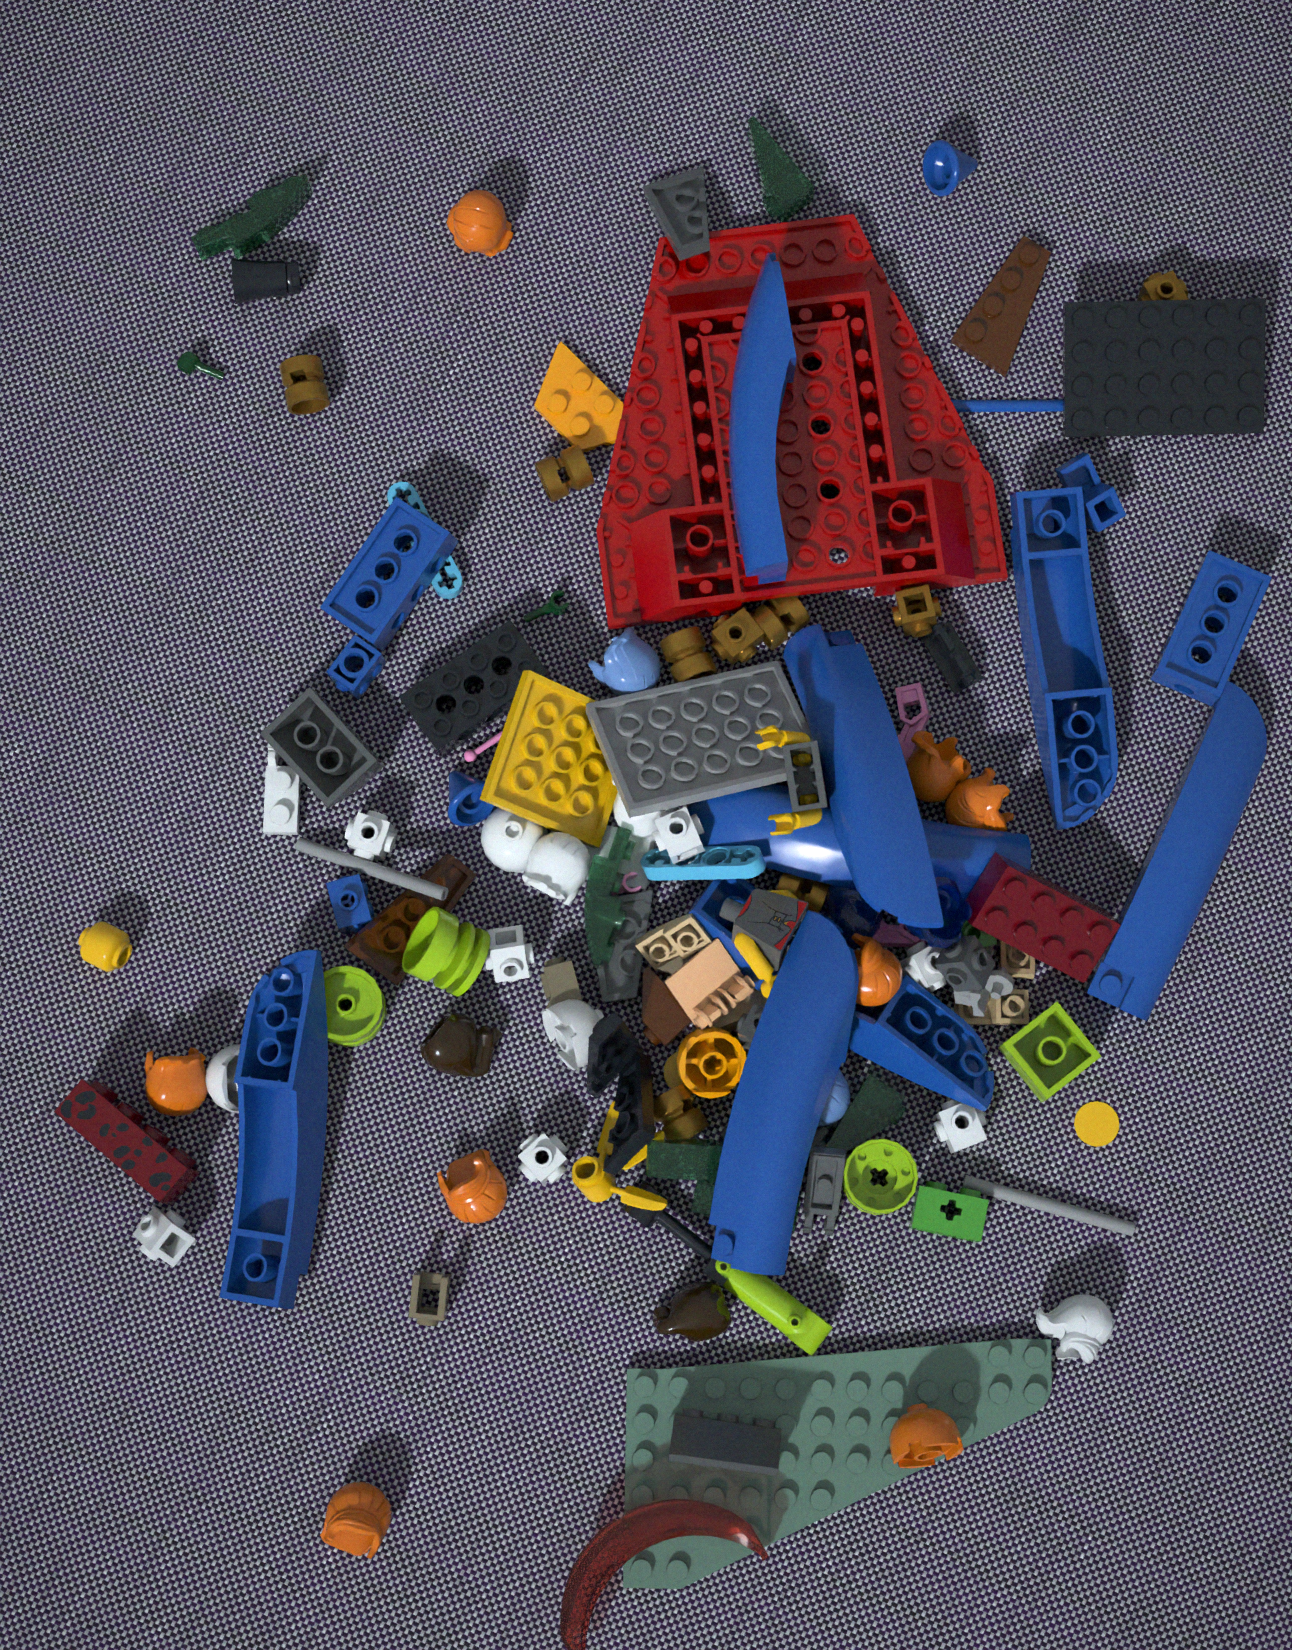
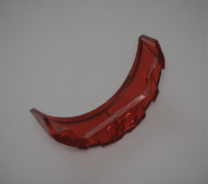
[560,1499,769,1650]

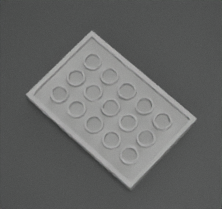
[586,660,813,818]

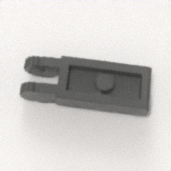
[803,1146,846,1236]

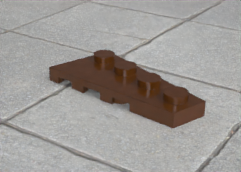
[951,236,1051,377]
[343,853,477,986]

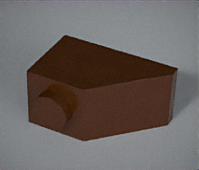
[641,967,692,1049]

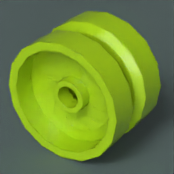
[323,966,387,1047]

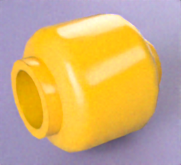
[78,921,132,972]

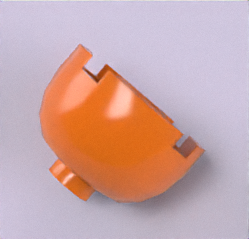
[889,1403,964,1468]

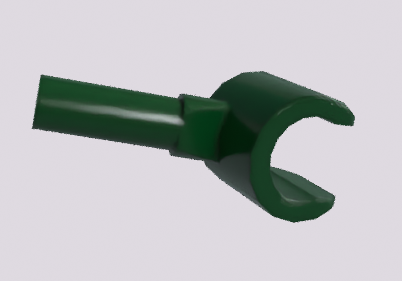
[177,352,225,380]
[523,590,569,623]

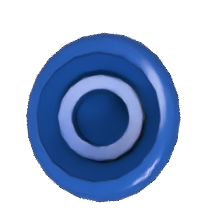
[922,140,978,196]
[448,771,496,826]

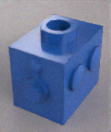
[326,634,386,700]
[326,874,374,935]

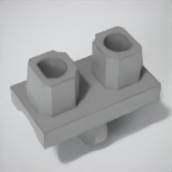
[954,947,1014,1017]

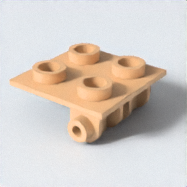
[664,938,755,1030]

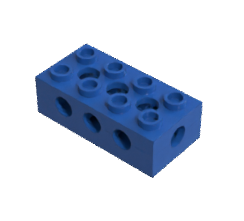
[320,497,459,651]
[1150,550,1272,707]

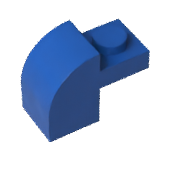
[1055,452,1126,532]

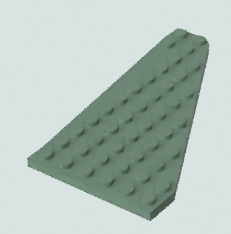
[623,1339,1052,1589]

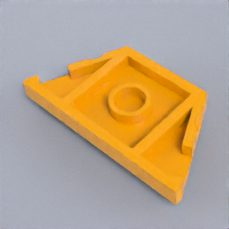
[534,342,623,453]

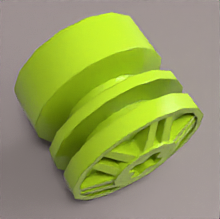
[402,906,490,997]
[842,1139,918,1215]

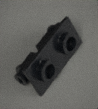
[921,621,984,695]

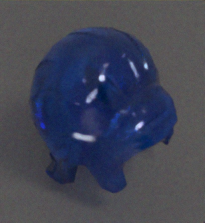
[904,877,973,948]
[825,885,885,947]

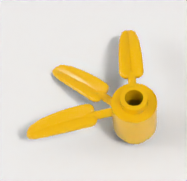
[572,1101,668,1211]

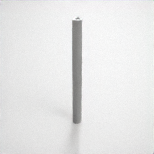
[295,837,448,901]
[962,1175,1136,1236]

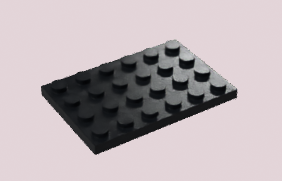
[1063,298,1266,437]

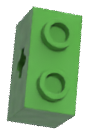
[909,1181,989,1243]

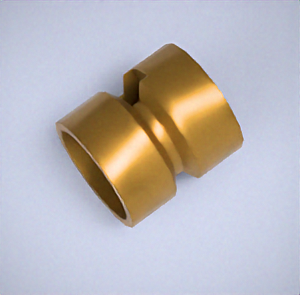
[279,355,330,415]
[535,444,595,502]
[749,596,811,650]
[660,626,717,683]
[776,872,830,913]
[654,1083,709,1148]

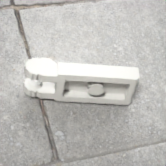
[263,744,301,835]

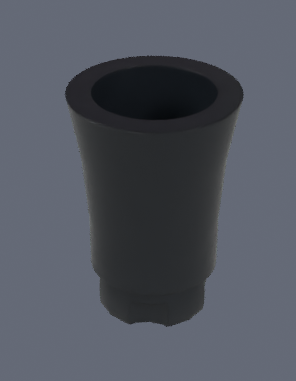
[231,258,301,304]

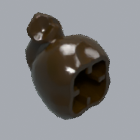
[420,1013,502,1077]
[653,1281,732,1342]

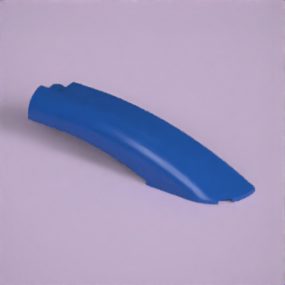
[728,252,796,584]
[1010,486,1118,830]
[783,624,944,928]
[1084,680,1267,1021]
[675,784,1031,907]
[686,879,994,1111]
[708,910,859,1275]
[219,950,328,1309]

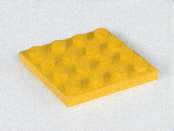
[480,670,618,848]

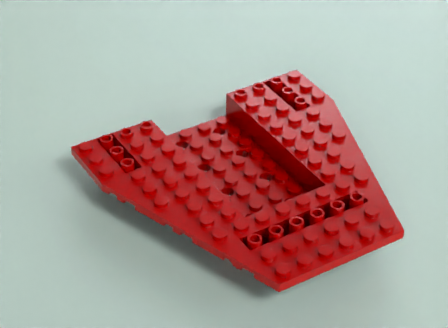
[596,214,1008,630]

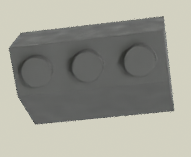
[260,687,385,808]
[668,1408,782,1476]

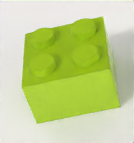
[998,1001,1102,1103]

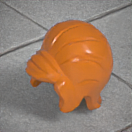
[447,190,513,257]
[906,730,972,803]
[945,767,1014,832]
[851,933,902,1007]
[145,1047,208,1117]
[437,1149,507,1224]
[320,1482,392,1559]

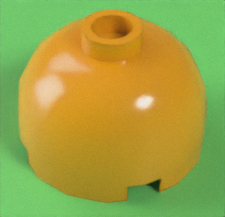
[676,1026,746,1099]

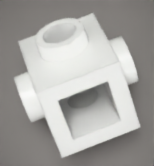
[652,807,705,864]
[345,810,397,862]
[485,925,535,983]
[900,938,947,992]
[933,1100,987,1154]
[518,1133,569,1184]
[133,1206,195,1267]

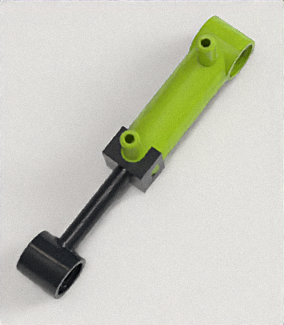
[622,1180,833,1356]

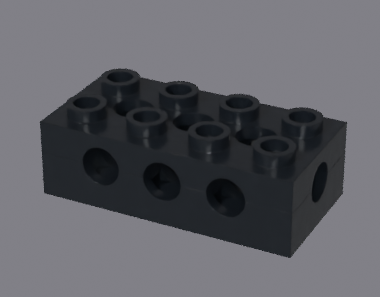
[399,620,550,759]

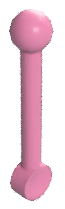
[464,730,503,762]

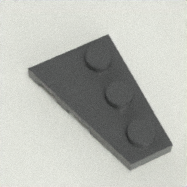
[643,166,710,261]
[586,890,653,1004]

